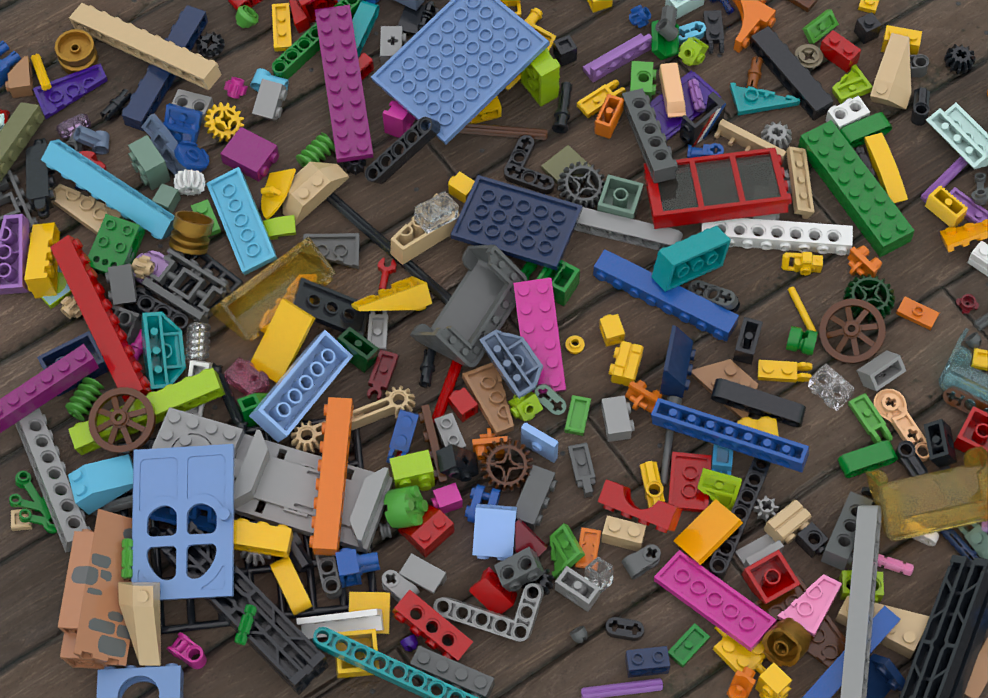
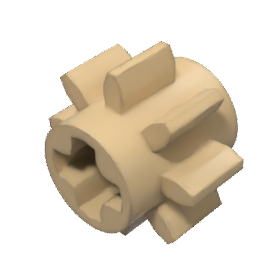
[132,255,155,279]
[60,296,82,319]

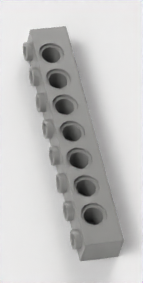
[15,408,91,553]

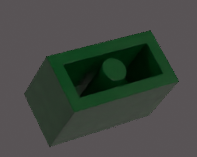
[337,327,379,373]

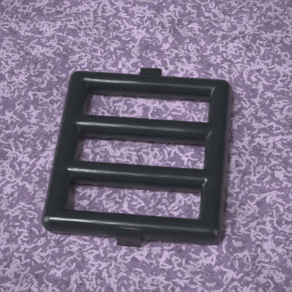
[162,253,243,319]

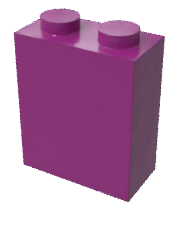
[220,127,279,182]

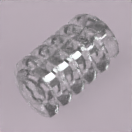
[185,322,211,363]

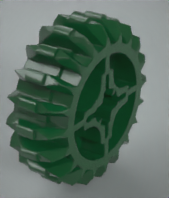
[843,274,895,324]

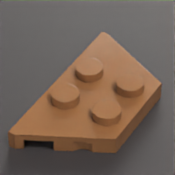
[691,359,758,419]

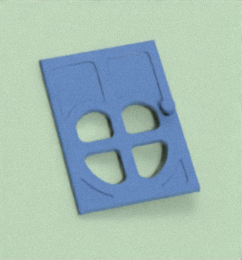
[131,444,234,600]

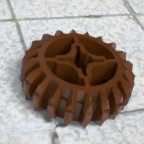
[480,438,533,491]

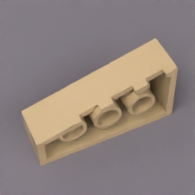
[390,193,460,265]

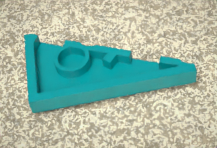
[730,83,800,115]

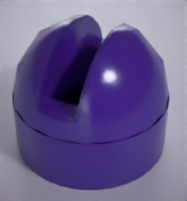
[400,634,418,652]

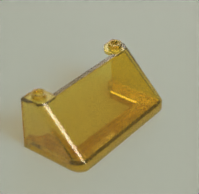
[210,236,336,342]
[866,446,988,541]

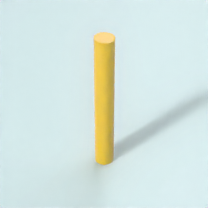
[788,287,818,336]

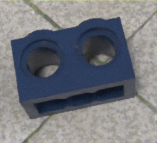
[625,646,670,678]

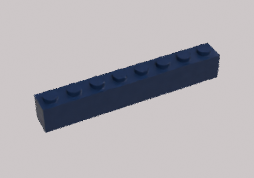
[122,5,208,131]

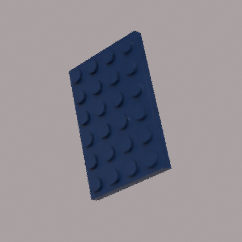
[451,175,583,270]

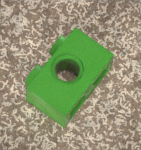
[630,61,657,102]

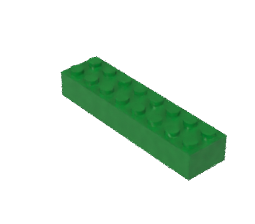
[798,120,915,257]

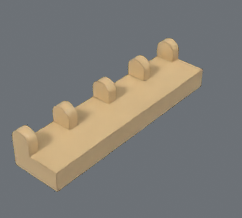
[714,119,786,167]
[786,146,814,219]

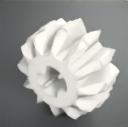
[174,169,205,196]

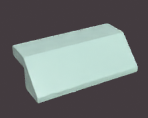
[926,103,988,169]

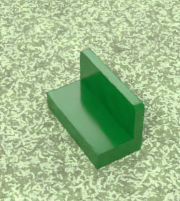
[652,20,679,60]

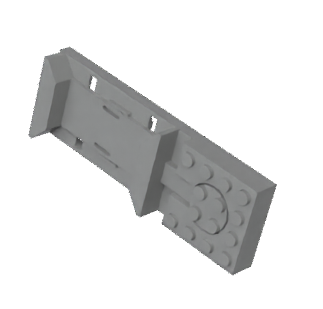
[152,407,394,553]

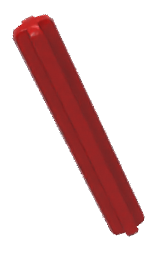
[432,360,462,424]

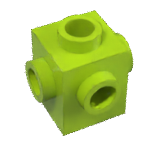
[678,37,709,66]
[508,391,543,422]

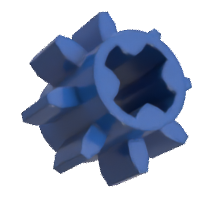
[629,4,651,28]

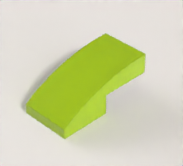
[263,215,296,240]

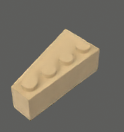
[835,596,929,659]

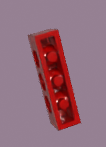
[392,589,473,662]

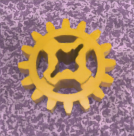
[204,102,244,142]

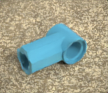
[250,68,289,92]

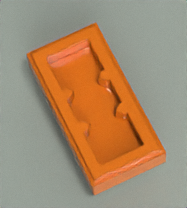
[896,297,939,331]
[575,527,601,571]

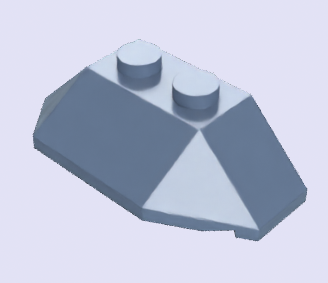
[479,330,543,399]

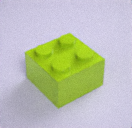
[389,450,435,491]

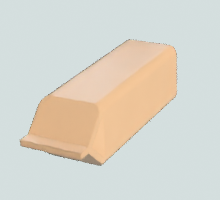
[659,63,686,118]

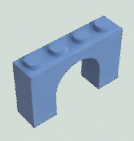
[97,663,184,698]

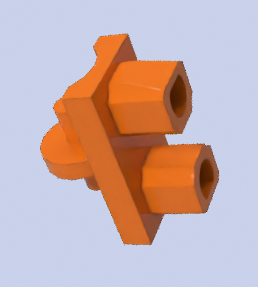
[847,245,882,278]
[625,380,662,413]
[472,428,508,461]
[727,666,756,698]

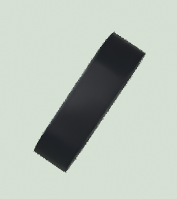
[605,617,644,641]

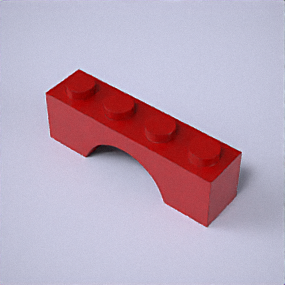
[598,479,683,533]

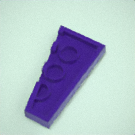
[33,63,108,119]

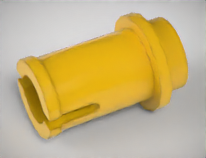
[526,8,543,24]

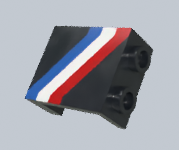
[679,92,726,147]

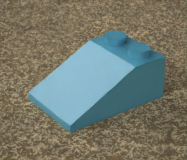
[68,454,133,515]

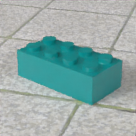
[651,225,731,292]

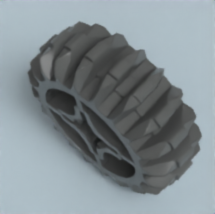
[557,161,606,209]

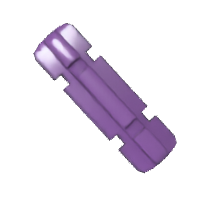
[688,79,705,112]

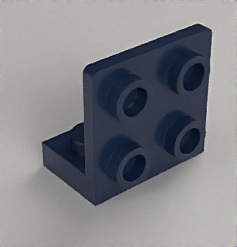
[866,653,906,698]

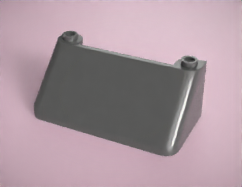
[410,245,528,367]

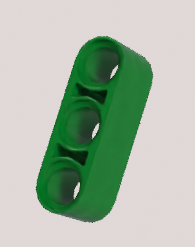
[839,112,892,148]
[837,440,898,478]

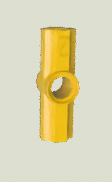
[640,461,665,508]

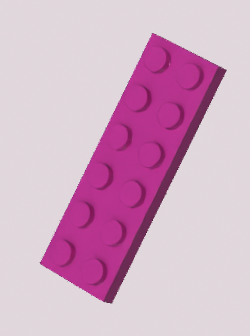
[513,278,566,395]
[654,550,777,652]

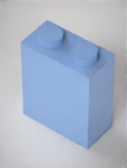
[472,504,517,561]

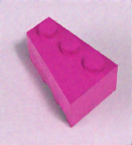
[382,100,417,138]

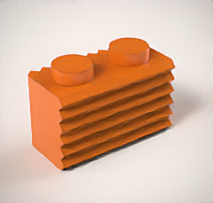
[594,94,624,139]

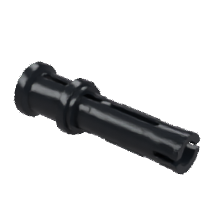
[552,82,572,134]

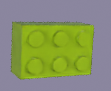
[521,48,560,107]

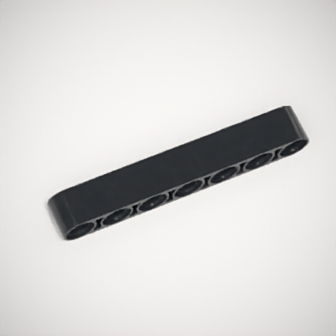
[708,457,771,579]

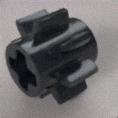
[343,159,367,176]

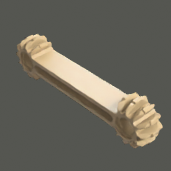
[290,386,416,454]

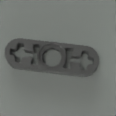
[688,280,738,310]

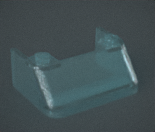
[939,328,988,411]

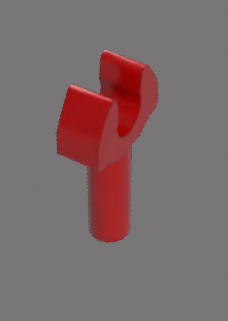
[377,258,397,290]

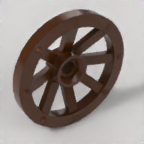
[819,299,886,364]
[88,387,156,454]

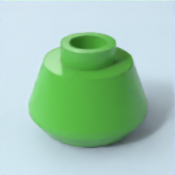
[235,5,259,28]

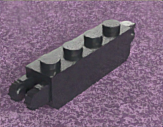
[26,138,56,220]

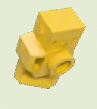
[781,252,823,275]

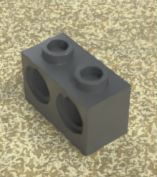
[494,547,545,592]

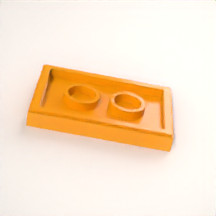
[673,499,743,565]

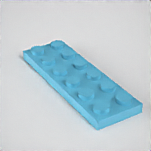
[206,167,278,275]

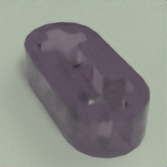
[56,113,91,139]

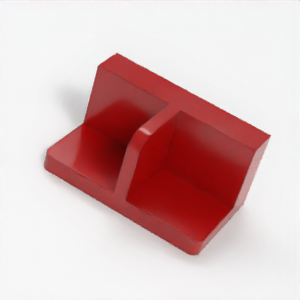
[469,567,517,614]

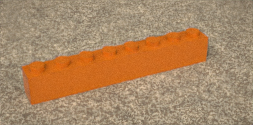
[309,397,354,556]

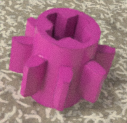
[224,77,248,99]

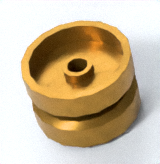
[55,29,98,74]

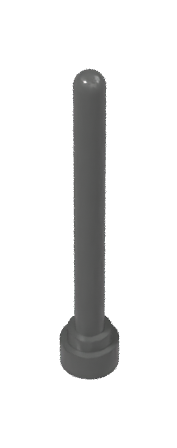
[660,396,682,486]

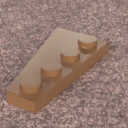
[462,363,514,437]

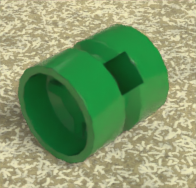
[786,326,818,356]

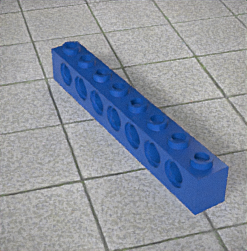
[651,398,809,472]

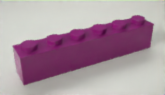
[0,344,99,433]

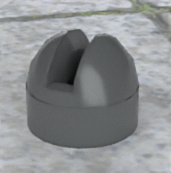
[964,332,982,348]
[570,626,588,643]

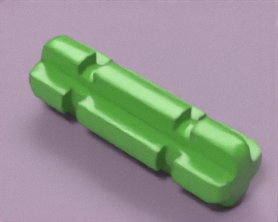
[121,538,133,579]

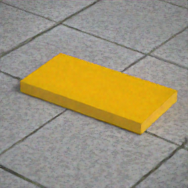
[249,299,315,383]

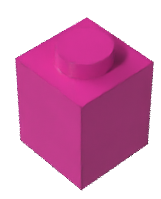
[431,483,463,514]

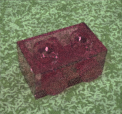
[224,357,270,396]

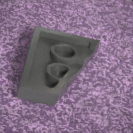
[303,233,360,269]

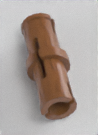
[746,57,763,89]

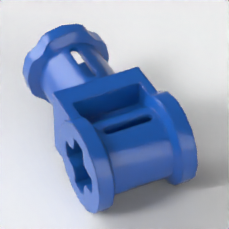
[687,143,724,158]

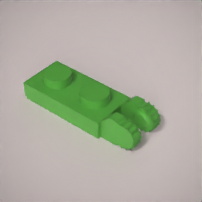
[848,393,893,444]

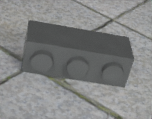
[515,465,557,532]

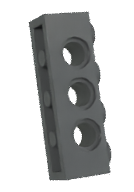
[821,491,873,571]

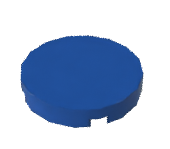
[174,141,210,172]

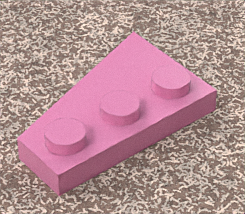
[777,574,842,637]

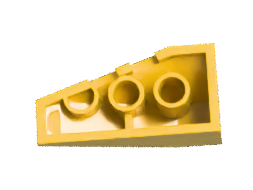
[351,276,432,311]

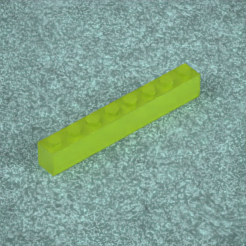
[68,368,225,456]

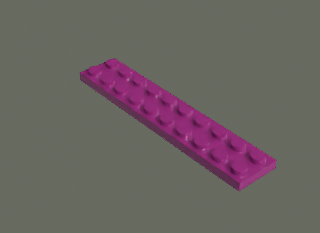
[315,5,374,163]

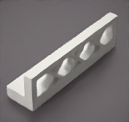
[296,609,384,639]

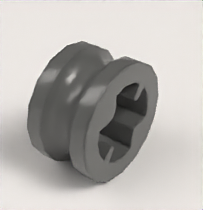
[379,521,392,540]

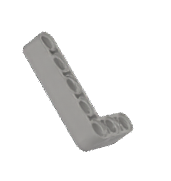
[433,583,544,642]

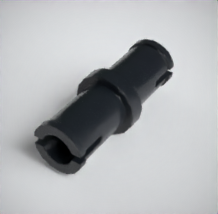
[100,89,132,121]
[419,348,436,388]

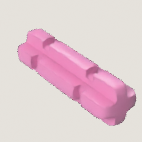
[878,554,914,576]

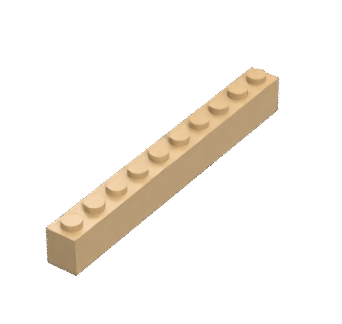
[69,3,222,90]

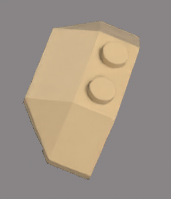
[282,162,350,225]

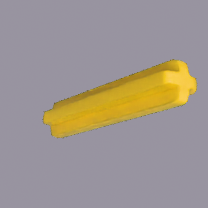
[31,53,52,91]

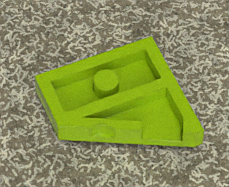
[697,468,742,511]

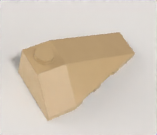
[870,33,912,110]
[118,582,161,666]

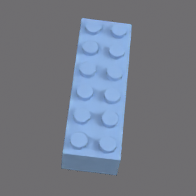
[249,330,353,442]

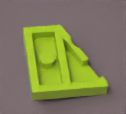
[832,64,873,104]

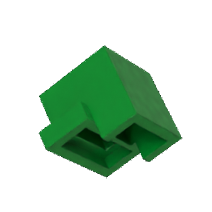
[536,260,580,306]

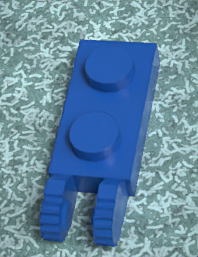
[386,409,419,463]

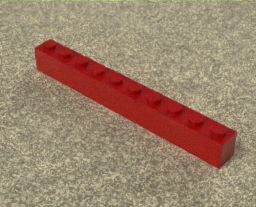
[50,235,152,402]

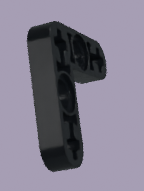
[504,135,554,194]

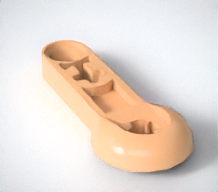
[874,389,929,462]

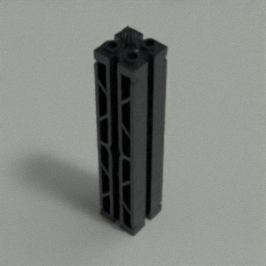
[161,521,329,695]
[899,555,988,698]

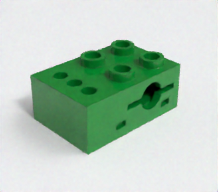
[88,214,146,276]

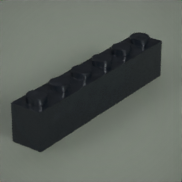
[749,26,833,121]

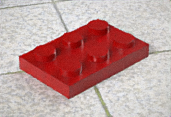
[668,452,712,513]

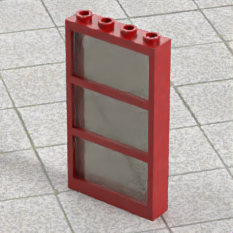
[644,147,792,229]

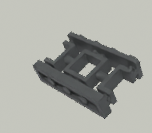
[0,169,38,237]
[142,248,231,327]

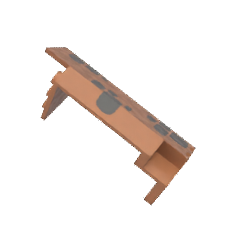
[58,509,151,669]

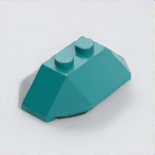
[141,312,186,390]

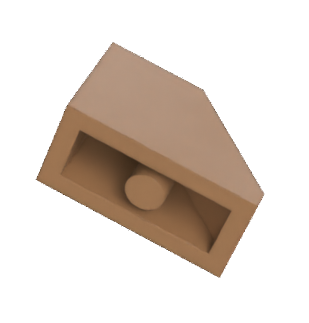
[5,56,34,98]

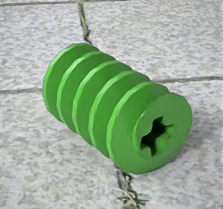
[296,132,335,168]
[65,377,105,421]

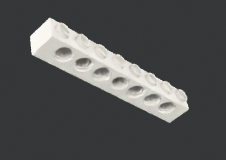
[701,218,853,255]

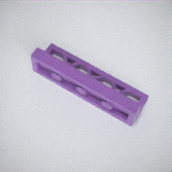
[583,34,652,83]

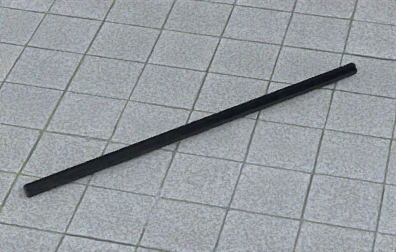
[325,192,452,305]

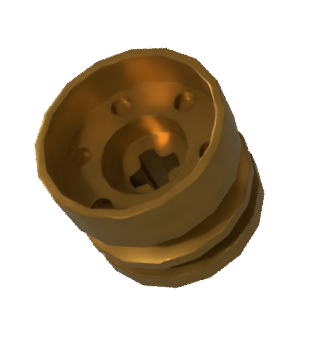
[169,211,214,255]

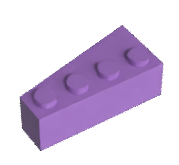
[0,214,30,295]

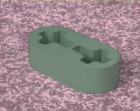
[534,383,566,415]

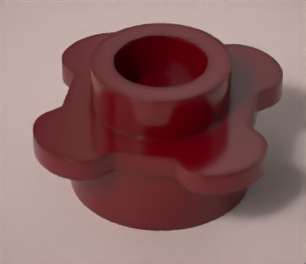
[956,294,979,314]

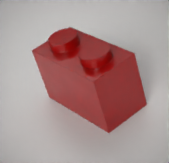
[820,30,861,73]

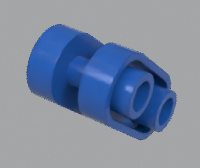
[465,484,501,523]

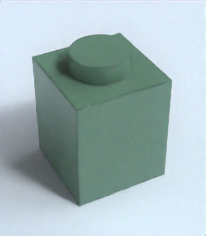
[152,183,181,214]

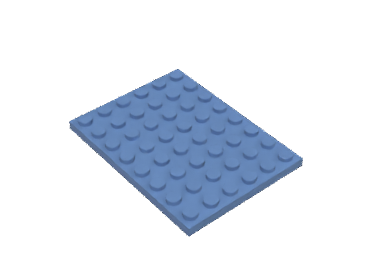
[371,0,550,145]

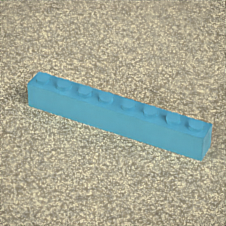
[41,139,175,239]

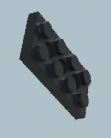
[293,278,370,336]

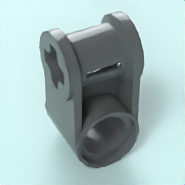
[910,54,929,78]
[621,544,661,579]

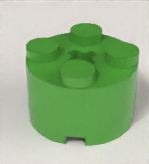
[384,485,428,528]

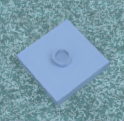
[521,423,558,463]

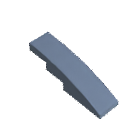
[142,113,189,175]

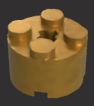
[762,617,811,667]

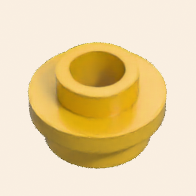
[565,336,585,354]

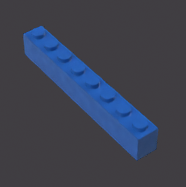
[593,249,739,342]

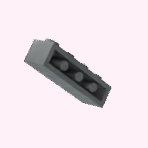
[410,646,495,698]

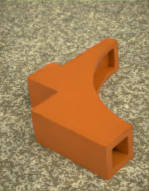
[732,0,776,53]

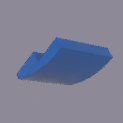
[163,103,203,144]

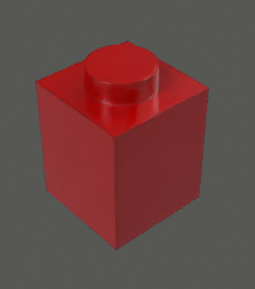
[448,387,478,423]

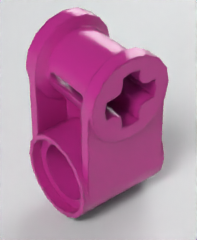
[166,632,207,669]

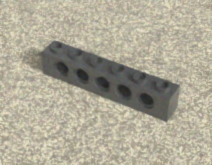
[622,88,678,183]

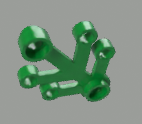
[9,471,63,534]

